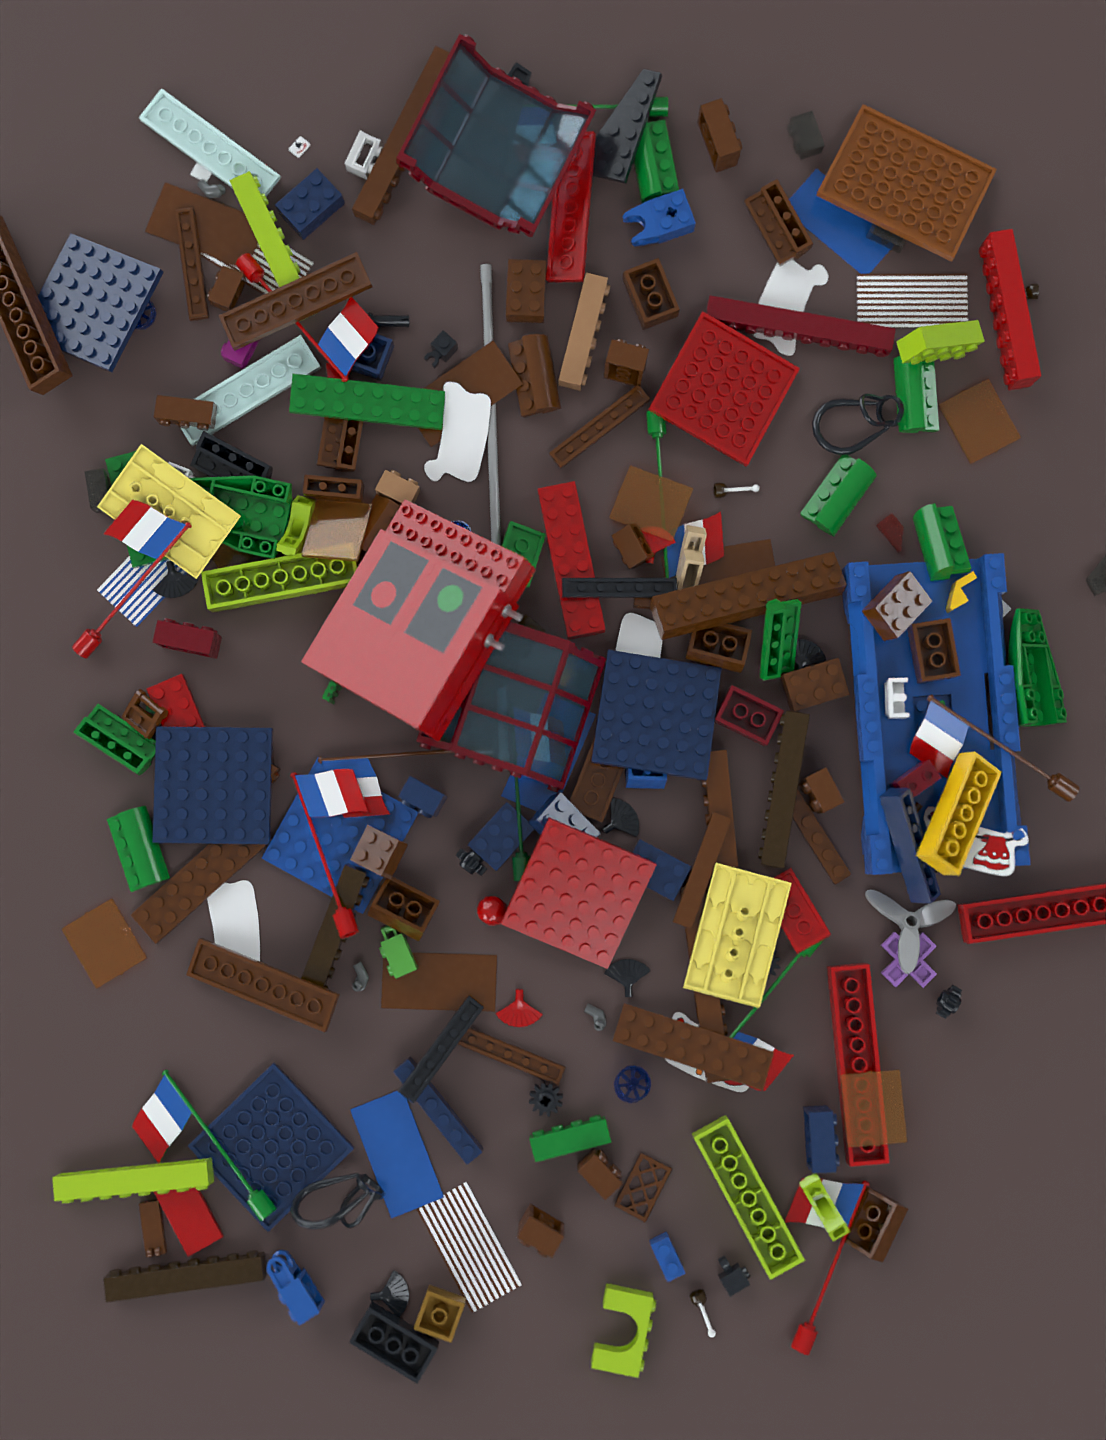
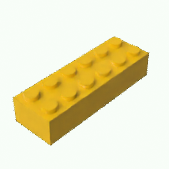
[916,752,1002,875]

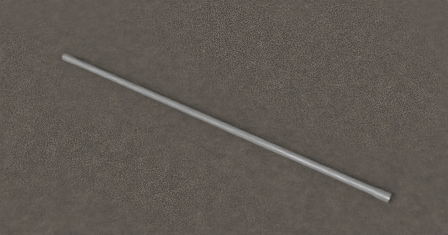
[480,264,510,771]

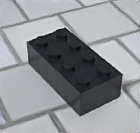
[349,1301,439,1384]

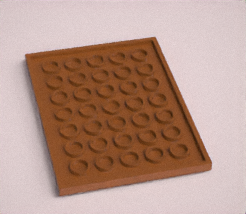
[816,104,997,262]

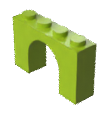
[591,1283,656,1378]

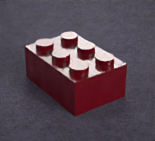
[152,618,222,659]
[715,685,784,747]

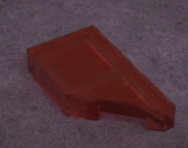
[876,513,904,552]

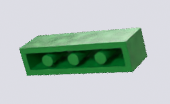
[529,1115,611,1162]

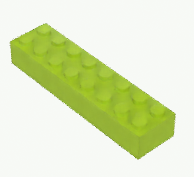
[201,544,358,613]
[692,1115,805,1280]

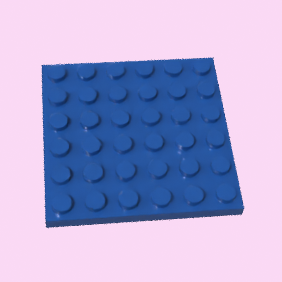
[262,757,419,914]

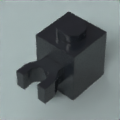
[424,330,458,368]
[718,1255,751,1297]

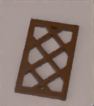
[614,1153,672,1222]

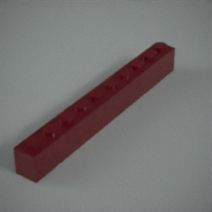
[706,295,896,357]

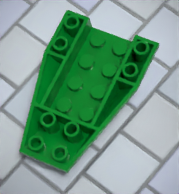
[189,476,292,559]
[1008,608,1067,727]

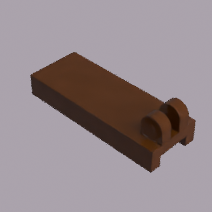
[139,1199,167,1258]

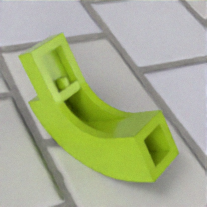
[276,495,316,556]
[799,1173,850,1242]

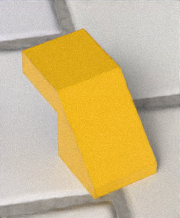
[945,571,977,613]

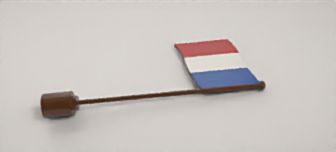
[910,695,1080,802]
[318,739,493,818]

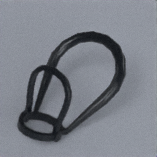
[812,394,904,455]
[290,1173,385,1230]

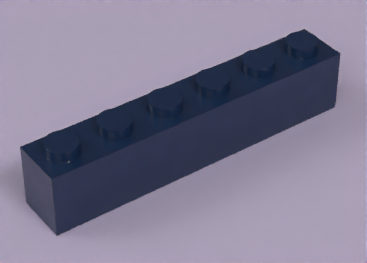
[880,788,941,904]
[393,1056,483,1165]

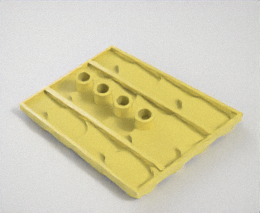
[97,444,241,579]
[683,863,791,1008]

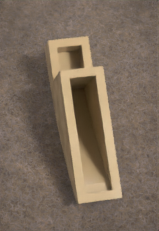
[676,525,707,590]

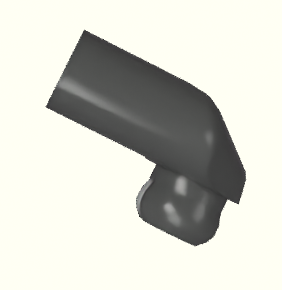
[197,179,226,198]
[352,962,369,992]
[584,1003,607,1031]

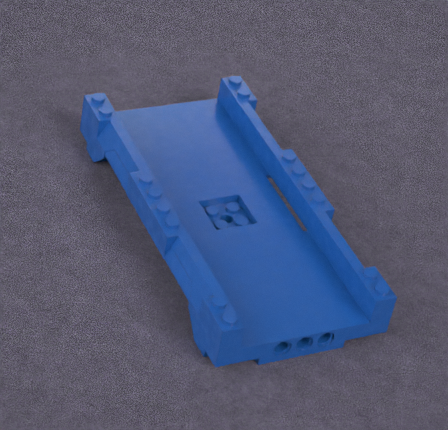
[842,553,1030,875]

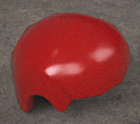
[477,896,507,926]

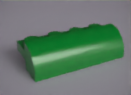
[634,120,679,203]
[894,356,939,433]
[800,455,877,537]
[913,503,971,581]
[759,599,801,680]
[73,704,156,775]
[107,806,170,892]

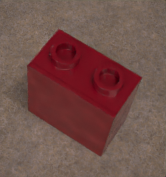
[889,760,942,798]

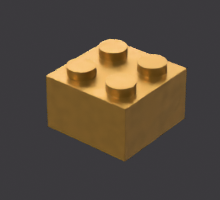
[414,1284,466,1343]

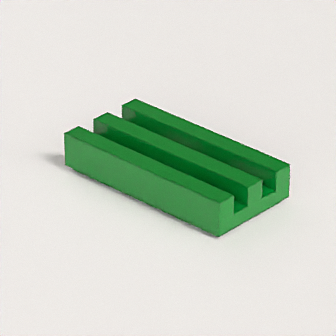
[322,681,342,705]

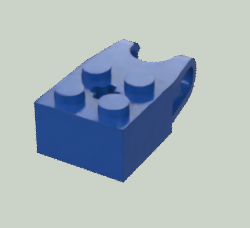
[622,189,696,246]
[267,1250,325,1326]

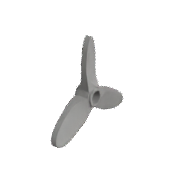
[865,890,956,974]

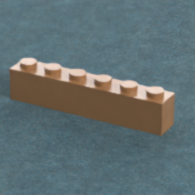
[559,273,611,391]

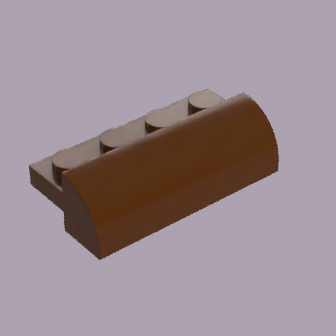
[744,179,813,266]
[508,334,561,417]
[316,417,363,472]

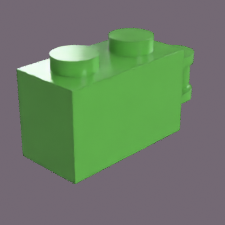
[379,925,419,979]

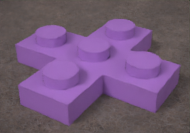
[880,932,937,988]

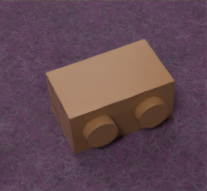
[375,470,421,506]

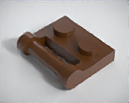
[121,689,169,739]

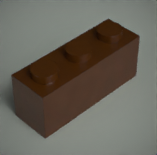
[154,395,218,431]
[303,475,364,504]

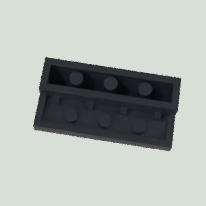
[190,431,273,479]

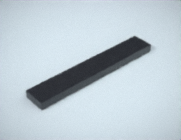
[562,578,677,598]
[398,996,484,1104]

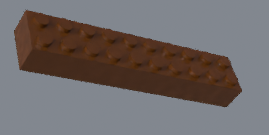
[0,215,73,395]
[650,551,847,640]

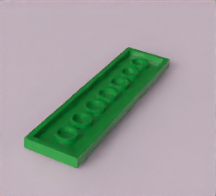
[289,373,445,430]

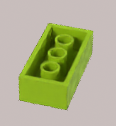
[897,320,985,365]

